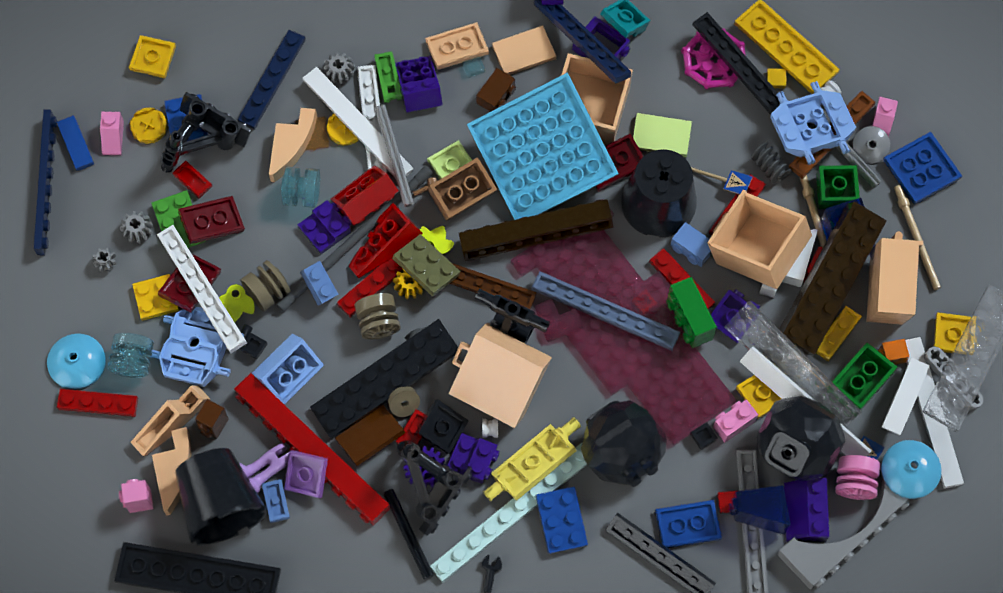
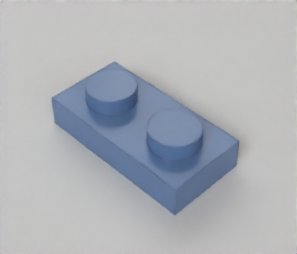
[262,479,290,523]

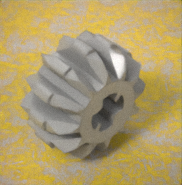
[323,52,355,84]
[120,210,153,244]

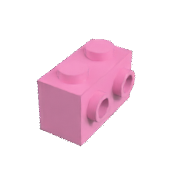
[713,399,758,443]
[119,479,154,513]

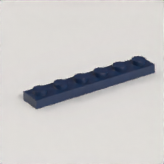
[238,30,306,130]

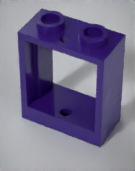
[572,16,630,60]

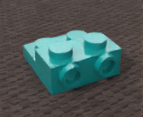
[600,0,651,38]

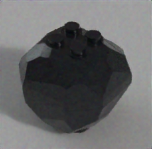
[757,395,845,481]
[581,400,667,487]

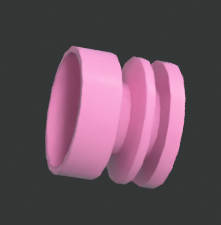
[835,455,880,500]

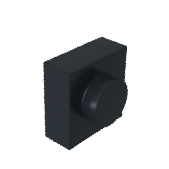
[240,332,267,360]
[690,422,718,450]

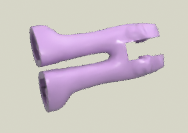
[239,443,289,494]

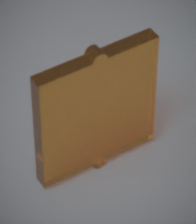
[295,117,329,151]

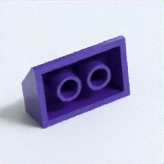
[784,478,830,542]

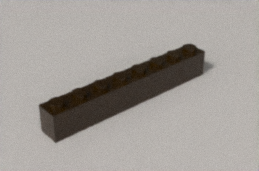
[459,199,614,262]

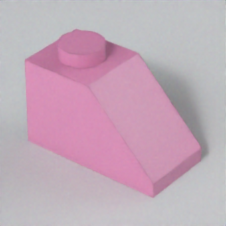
[872,97,898,137]
[100,112,124,155]

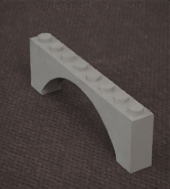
[777,458,913,590]

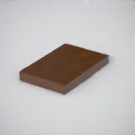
[335,405,405,466]

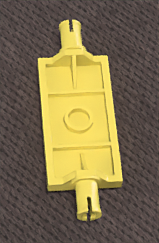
[483,417,581,501]

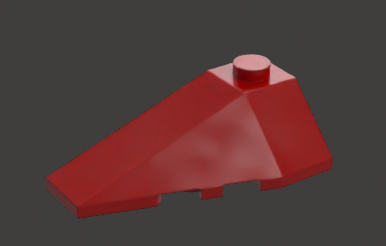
[349,203,423,278]

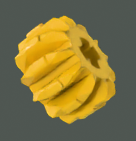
[393,269,423,299]

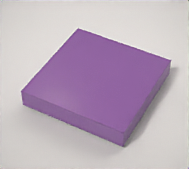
[284,450,328,498]

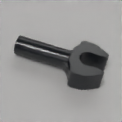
[482,555,502,593]

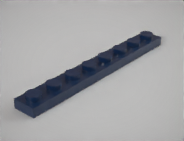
[534,0,631,84]
[34,109,57,255]

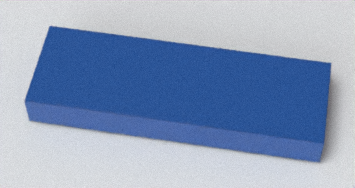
[57,115,94,171]

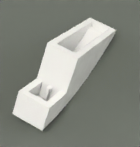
[759,229,818,298]
[881,358,929,436]

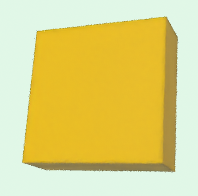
[767,69,786,88]

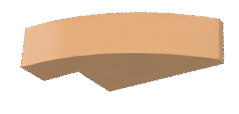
[269,108,317,182]
[131,385,210,456]
[152,427,191,516]

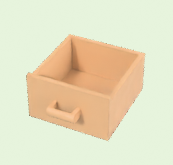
[562,53,633,145]
[707,190,812,289]
[866,231,923,325]
[449,322,552,428]

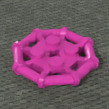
[681,28,746,90]

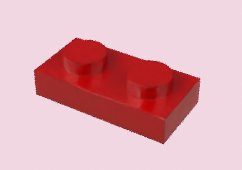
[396,409,426,445]

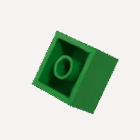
[816,165,860,209]

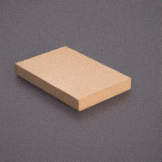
[425,22,489,70]
[492,26,556,75]

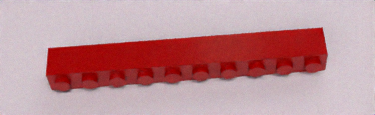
[234,373,390,526]

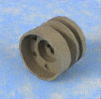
[240,260,291,312]
[354,293,401,340]

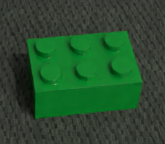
[666,277,717,348]
[827,343,897,415]

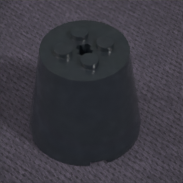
[621,149,697,238]
[175,448,267,545]

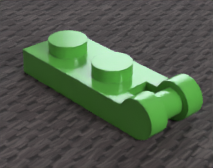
[374,51,403,103]

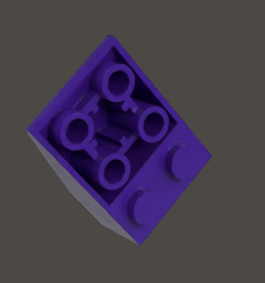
[395,56,443,113]

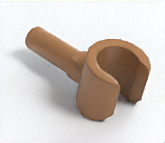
[413,177,437,196]

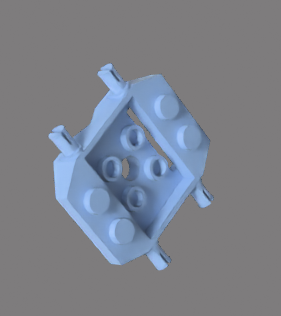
[770,81,856,165]
[150,306,244,387]

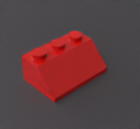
[330,165,399,225]

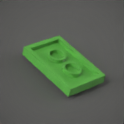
[151,190,206,248]

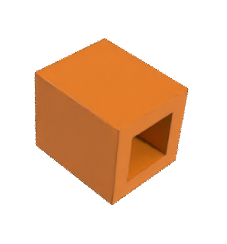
[878,339,910,365]

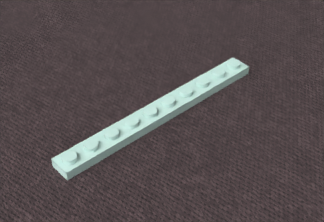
[430,443,587,583]

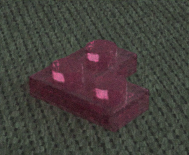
[535,299,584,342]

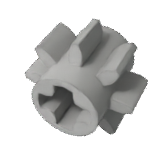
[92,247,117,272]

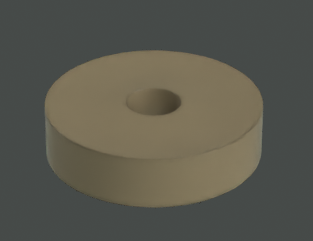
[388,386,420,417]

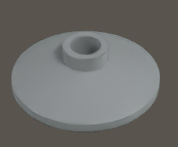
[852,126,890,164]

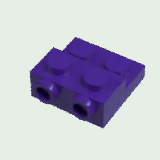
[297,200,351,254]
[711,289,762,343]
[447,433,500,484]

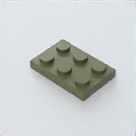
[392,234,461,297]

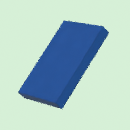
[655,500,722,548]

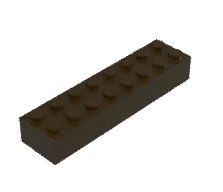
[776,201,887,355]

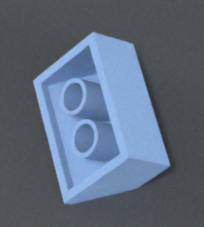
[252,334,324,404]

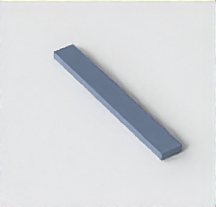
[531,271,680,351]

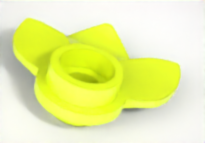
[420,226,454,254]
[219,284,255,322]

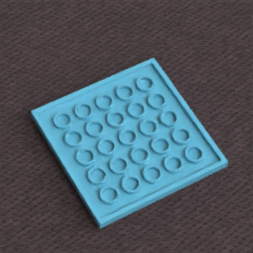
[467,72,619,220]

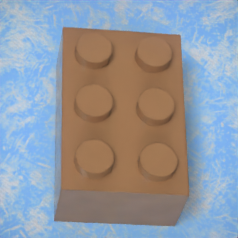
[427,157,497,221]

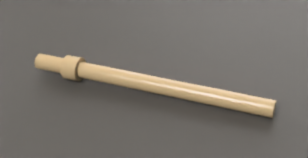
[800,175,827,248]
[894,185,941,290]

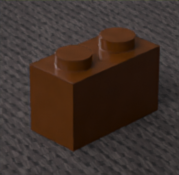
[476,68,516,112]
[195,399,229,439]

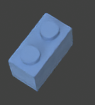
[670,222,712,267]
[300,261,339,305]

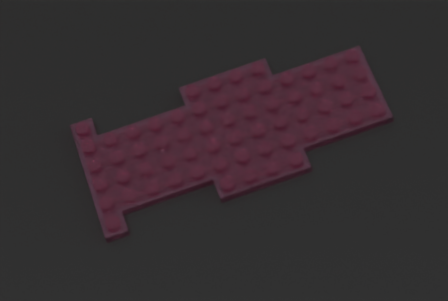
[511,199,737,446]

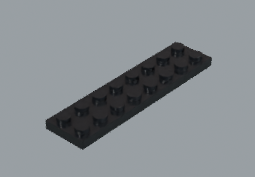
[310,319,458,440]
[114,542,281,593]

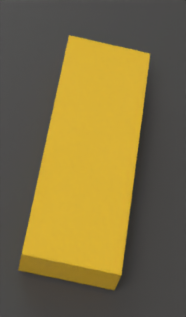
[816,306,862,362]

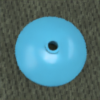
[47,334,106,390]
[881,440,941,499]

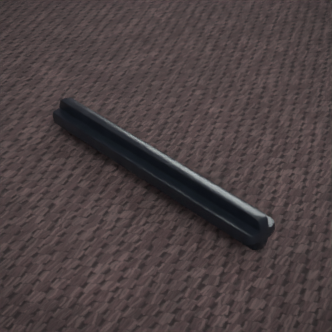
[384,489,433,580]

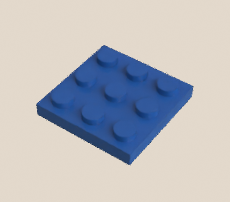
[883,132,962,205]

